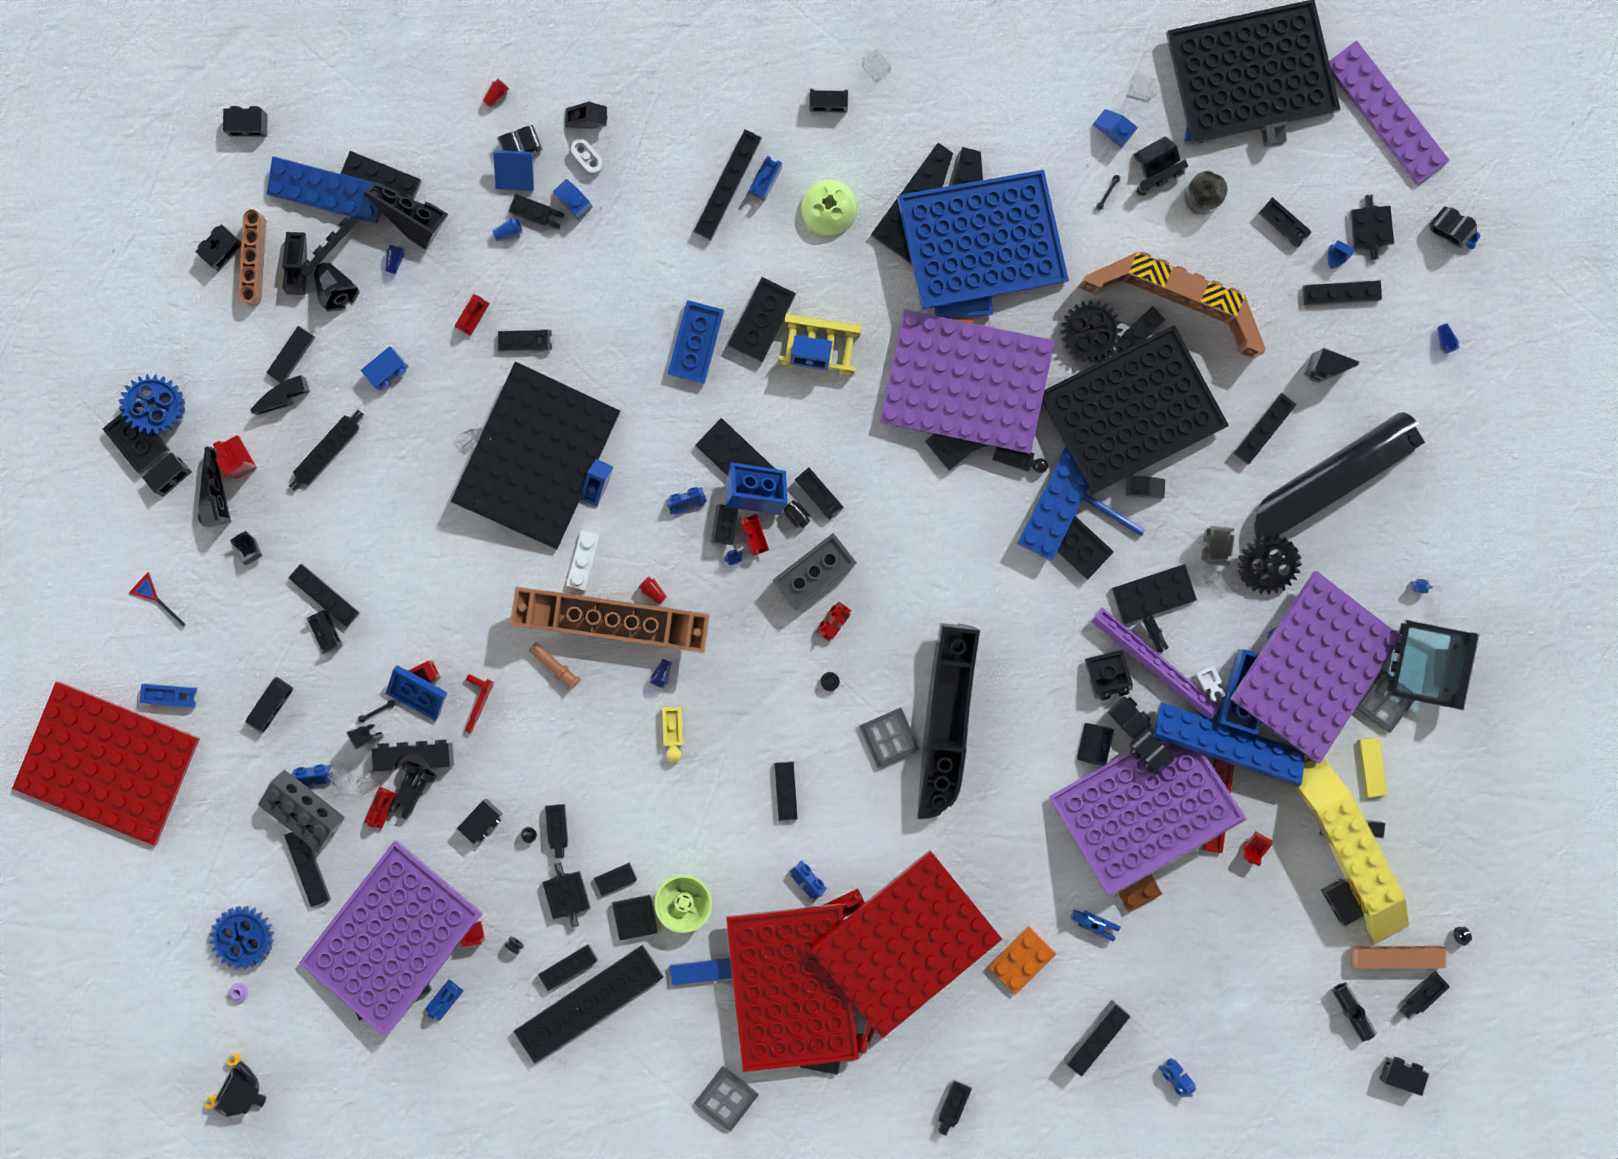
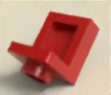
[1243,831,1272,866]

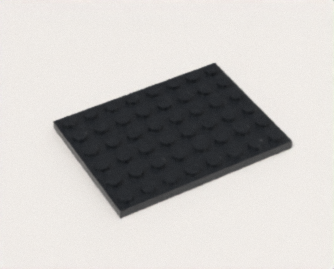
[1166,0,1341,144]
[1042,325,1229,495]
[450,361,621,550]

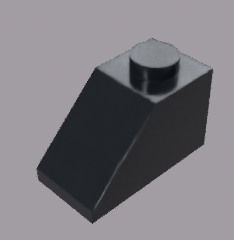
[565,101,607,129]
[1126,475,1165,498]

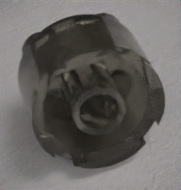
[1184,171,1228,215]
[1201,525,1234,567]

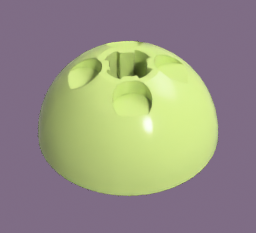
[801,179,857,236]
[655,875,712,933]

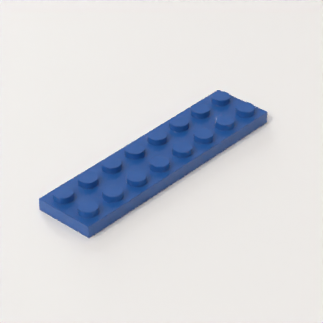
[1154,702,1305,787]

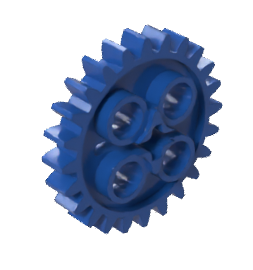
[119,374,185,436]
[210,906,274,970]

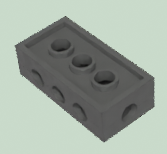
[773,533,857,610]
[258,770,345,852]

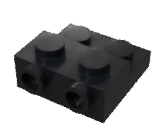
[1085,650,1133,701]

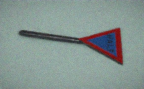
[129,572,186,627]

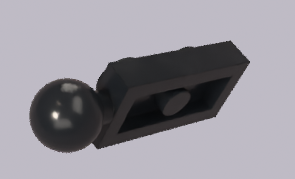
[992,447,1048,473]

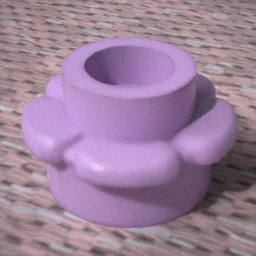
[228,983,248,1002]

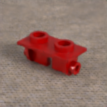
[454,294,490,336]
[740,514,769,556]
[816,601,852,641]
[364,786,396,829]
[823,888,865,917]

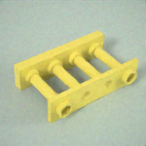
[779,314,862,376]

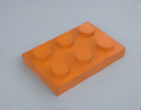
[988,926,1056,995]

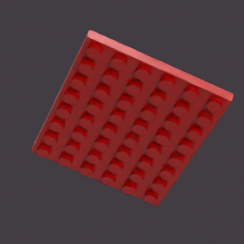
[12,681,200,846]
[810,850,1002,1039]
[726,903,859,1072]

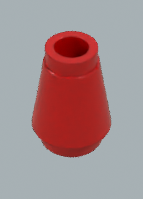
[482,78,510,108]
[639,576,667,604]

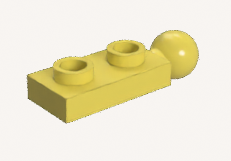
[662,706,683,763]

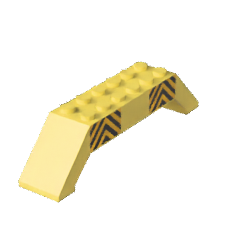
[1293,758,1409,943]

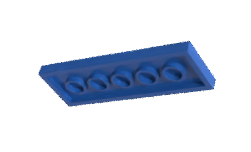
[266,156,384,223]
[1017,446,1088,561]

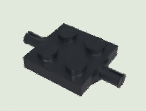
[1350,194,1394,260]
[542,862,591,928]

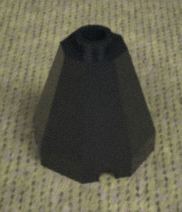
[314,263,360,312]

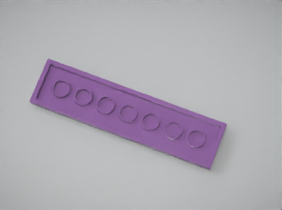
[1329,40,1450,185]

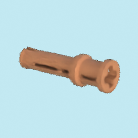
[529,642,581,691]

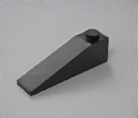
[198,446,231,527]

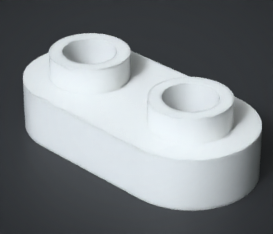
[571,139,603,174]

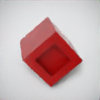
[408,660,441,683]
[461,921,485,947]

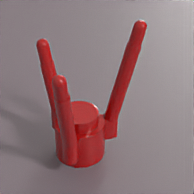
[856,1020,875,1053]

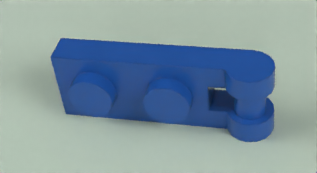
[140,683,197,707]

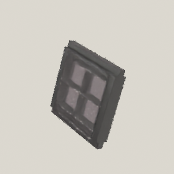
[1356,669,1415,733]
[859,707,920,768]
[694,1066,759,1132]

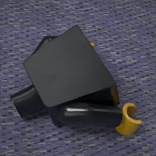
[205,1053,266,1117]

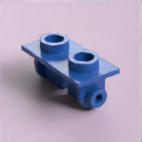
[666,487,707,515]
[291,764,333,787]
[789,860,827,900]
[425,979,464,1021]
[1159,1058,1196,1097]

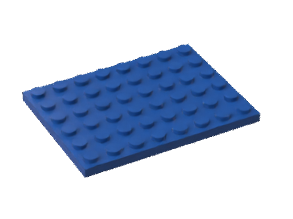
[897,169,1069,310]

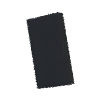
[594,862,637,896]

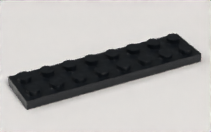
[513,944,664,1064]

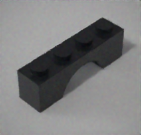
[371,739,454,772]
[1064,1000,1131,1077]

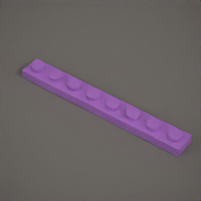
[1091,607,1220,720]

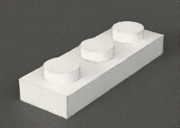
[566,530,601,591]

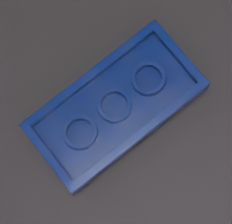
[668,300,724,384]

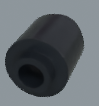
[783,500,811,529]

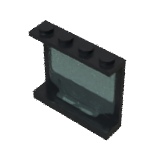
[1387,620,1479,711]

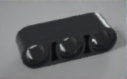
[245,677,293,733]

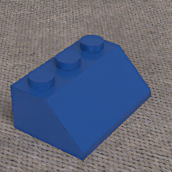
[725,462,788,515]

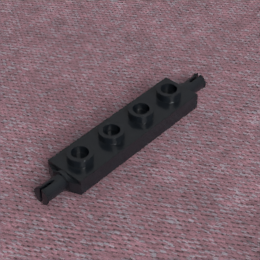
[289,409,364,491]

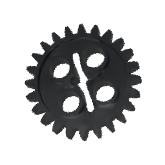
[1059,300,1123,363]
[1237,534,1302,595]

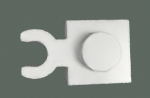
[1195,665,1225,702]

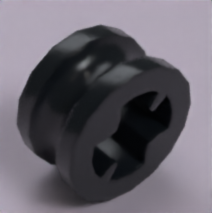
[504,936,524,955]

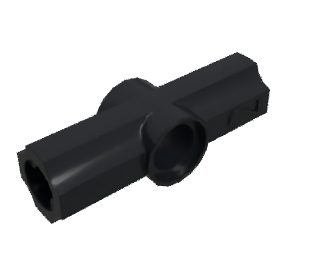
[1332,982,1377,1042]

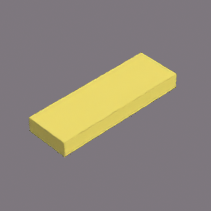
[1359,737,1387,797]

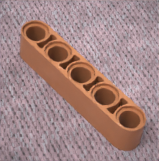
[239,209,266,306]
[1351,946,1446,969]

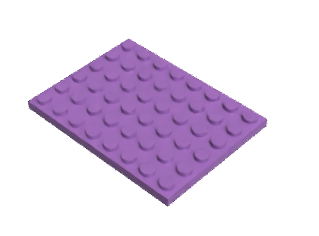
[880,310,1055,454]
[1230,571,1401,764]
[1049,739,1246,897]
[299,840,483,1037]

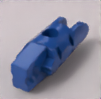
[1071,909,1121,942]

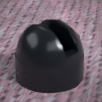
[520,827,537,843]

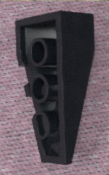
[364,182,448,250]

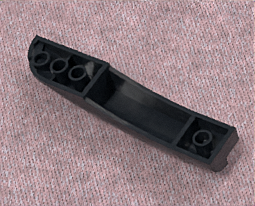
[1254,412,1425,541]
[917,623,980,819]

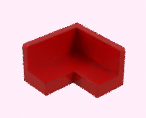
[212,435,257,479]

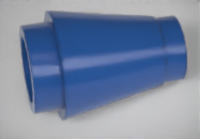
[492,218,523,241]

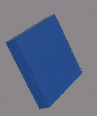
[493,150,535,191]

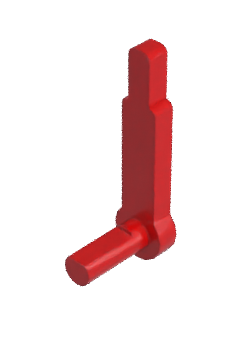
[465,674,494,733]

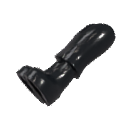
[389,760,437,820]

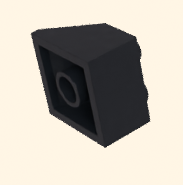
[1304,348,1360,383]

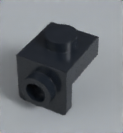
[230,531,263,565]

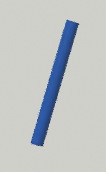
[1083,493,1145,536]

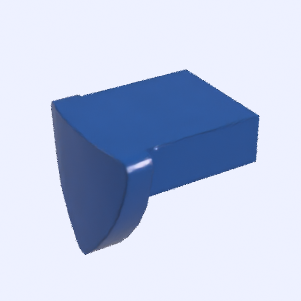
[1327,240,1355,269]

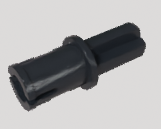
[1142,615,1169,652]

